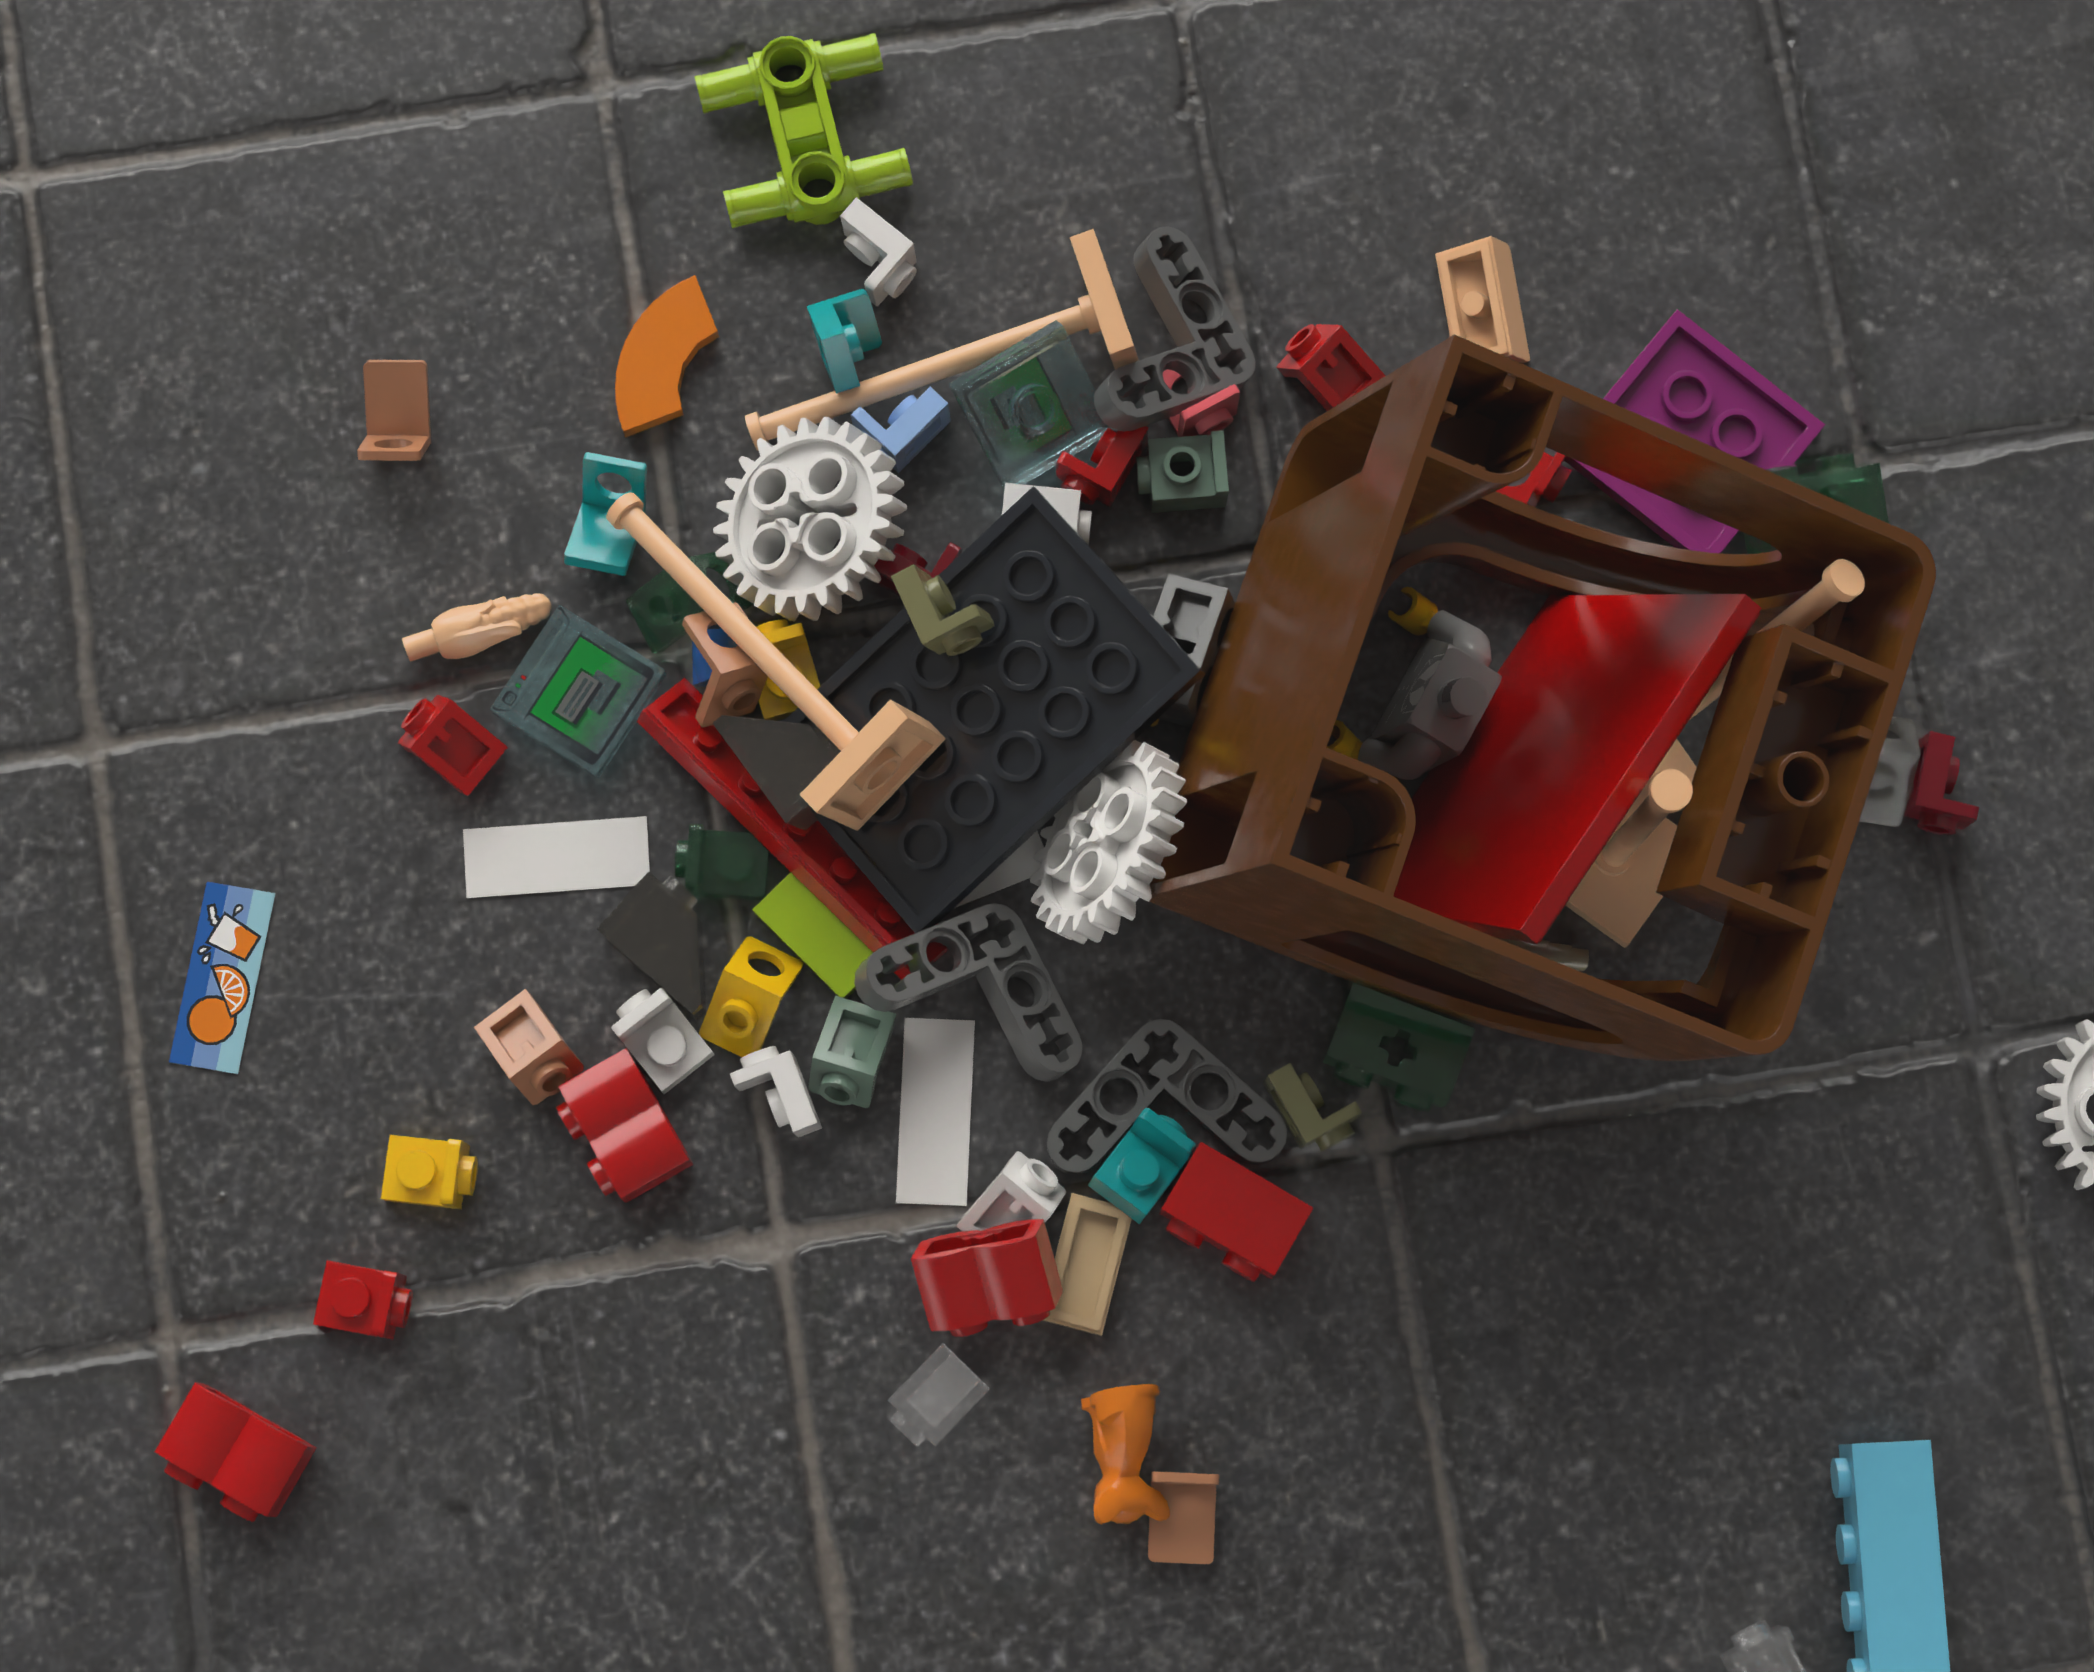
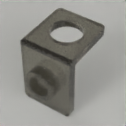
[1859,716,1921,827]

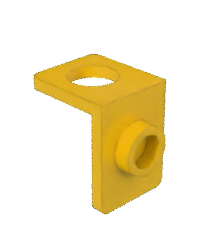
[699,936,803,1057]

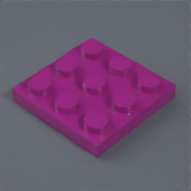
[1564,309,1825,554]

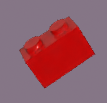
[1159,1142,1313,1282]

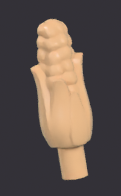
[402,593,552,662]

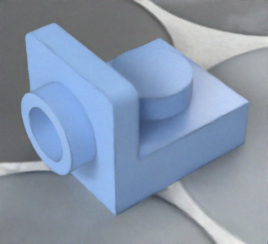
[851,386,951,473]

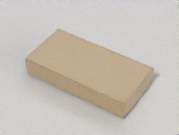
[1042,1193,1132,1336]

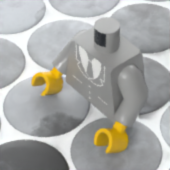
[1326,587,1502,780]

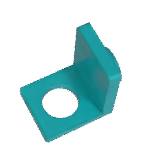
[564,452,647,576]

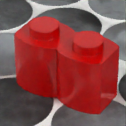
[556,1048,694,1203]
[911,1219,1063,1337]
[154,1382,317,1522]

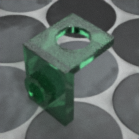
[626,552,753,654]

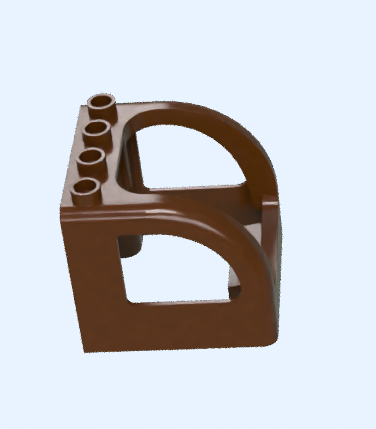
[1149,334,1936,1061]

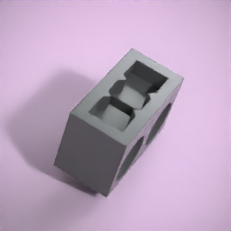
[1154,573,1235,728]

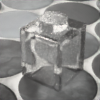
[888,1343,991,1447]

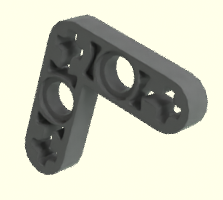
[1094,226,1255,432]
[854,903,1083,1082]
[1047,1019,1287,1175]

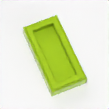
[752,872,873,999]

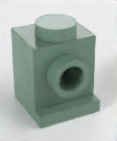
[1136,430,1229,513]

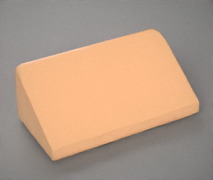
[1435,236,1530,363]

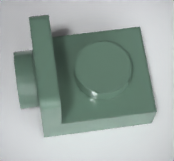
[808,995,896,1108]

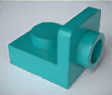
[806,289,882,394]
[1088,1108,1197,1225]

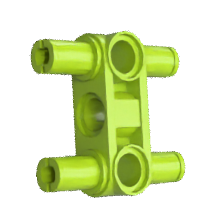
[694,33,913,229]

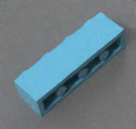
[1830,1440,1950,1672]

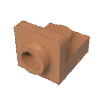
[474,989,584,1105]

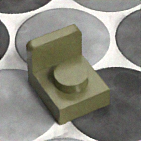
[891,564,995,656]
[1263,1063,1362,1152]

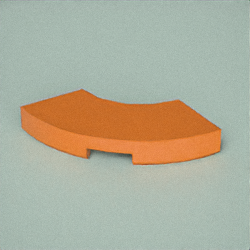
[615,275,719,438]

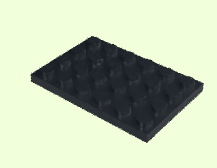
[755,486,1205,933]

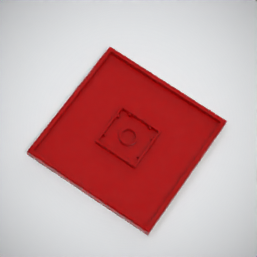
[1393,594,1762,944]

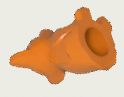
[1081,1384,1170,1525]

